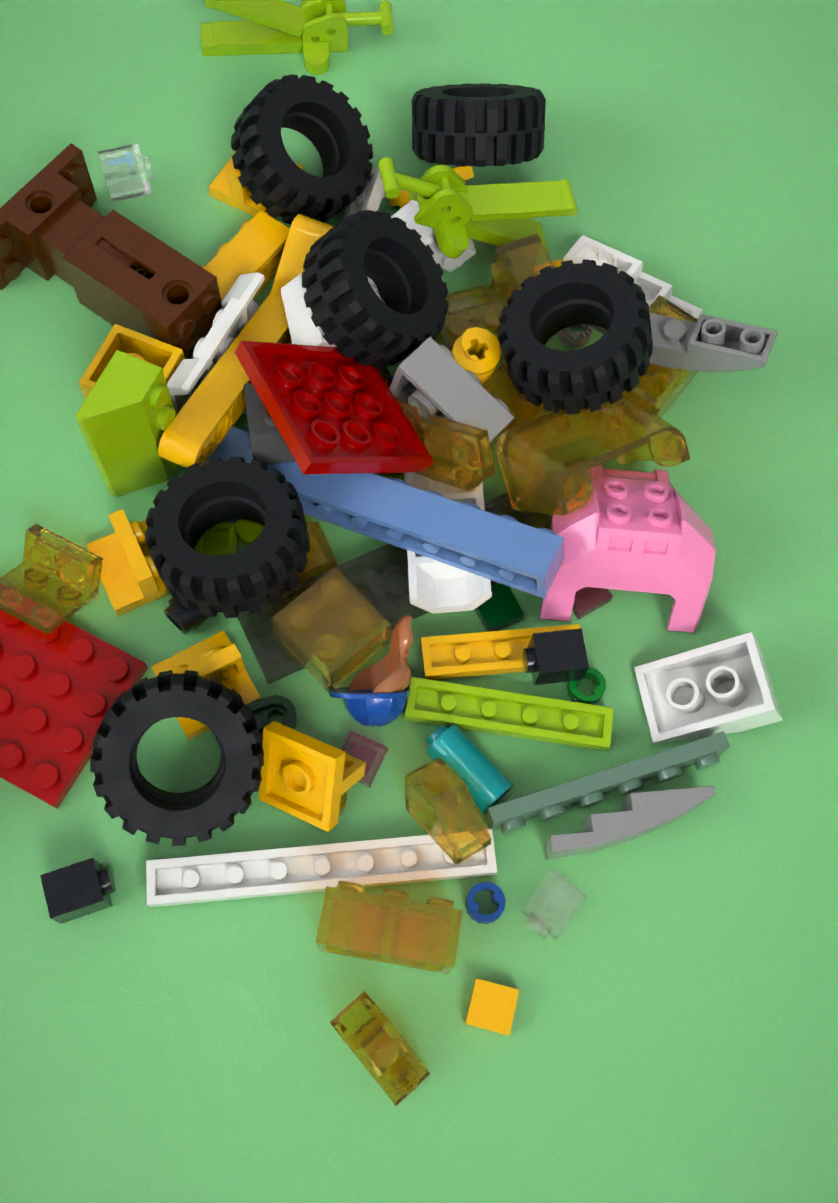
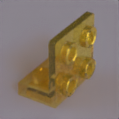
[0,524,103,634]

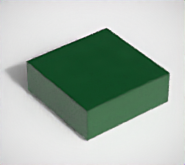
[475,584,525,632]

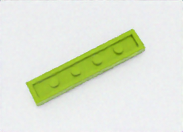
[404,677,614,752]

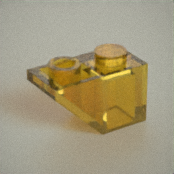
[330,991,430,1106]

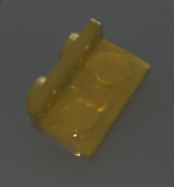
[415,415,496,491]

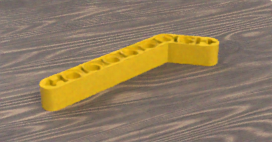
[158,214,334,468]

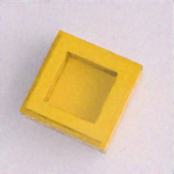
[465,978,519,1036]

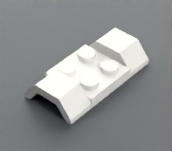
[167,272,265,415]
[404,459,492,614]

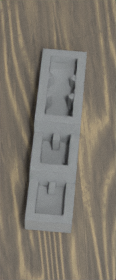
[544,786,715,860]

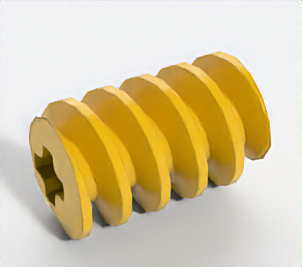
[450,327,501,388]

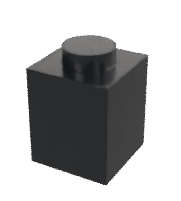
[523,628,589,685]
[40,858,116,924]

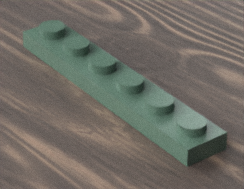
[484,731,730,834]

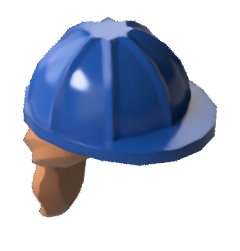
[329,615,413,727]

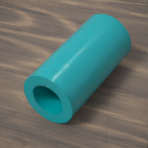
[426,724,514,814]

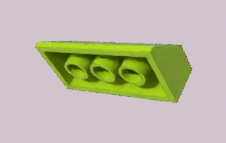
[75,350,182,497]

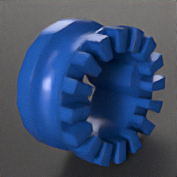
[465,882,506,924]

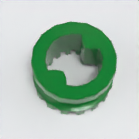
[567,667,606,705]

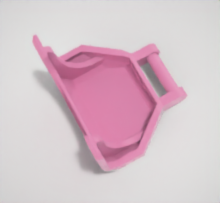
[540,463,716,633]

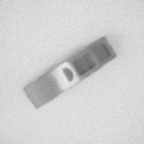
[649,312,777,372]

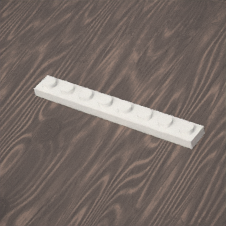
[146,829,497,907]

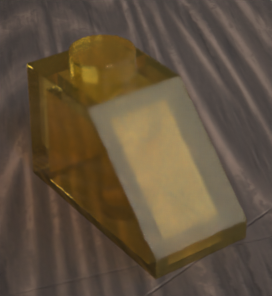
[405,757,491,865]

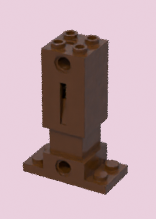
[0,144,222,359]

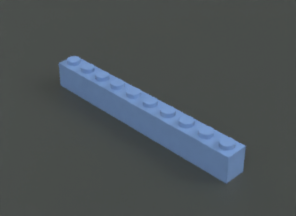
[206,425,564,599]

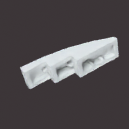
[563,235,703,323]

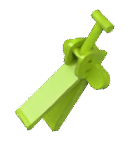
[201,0,394,75]
[378,157,578,259]

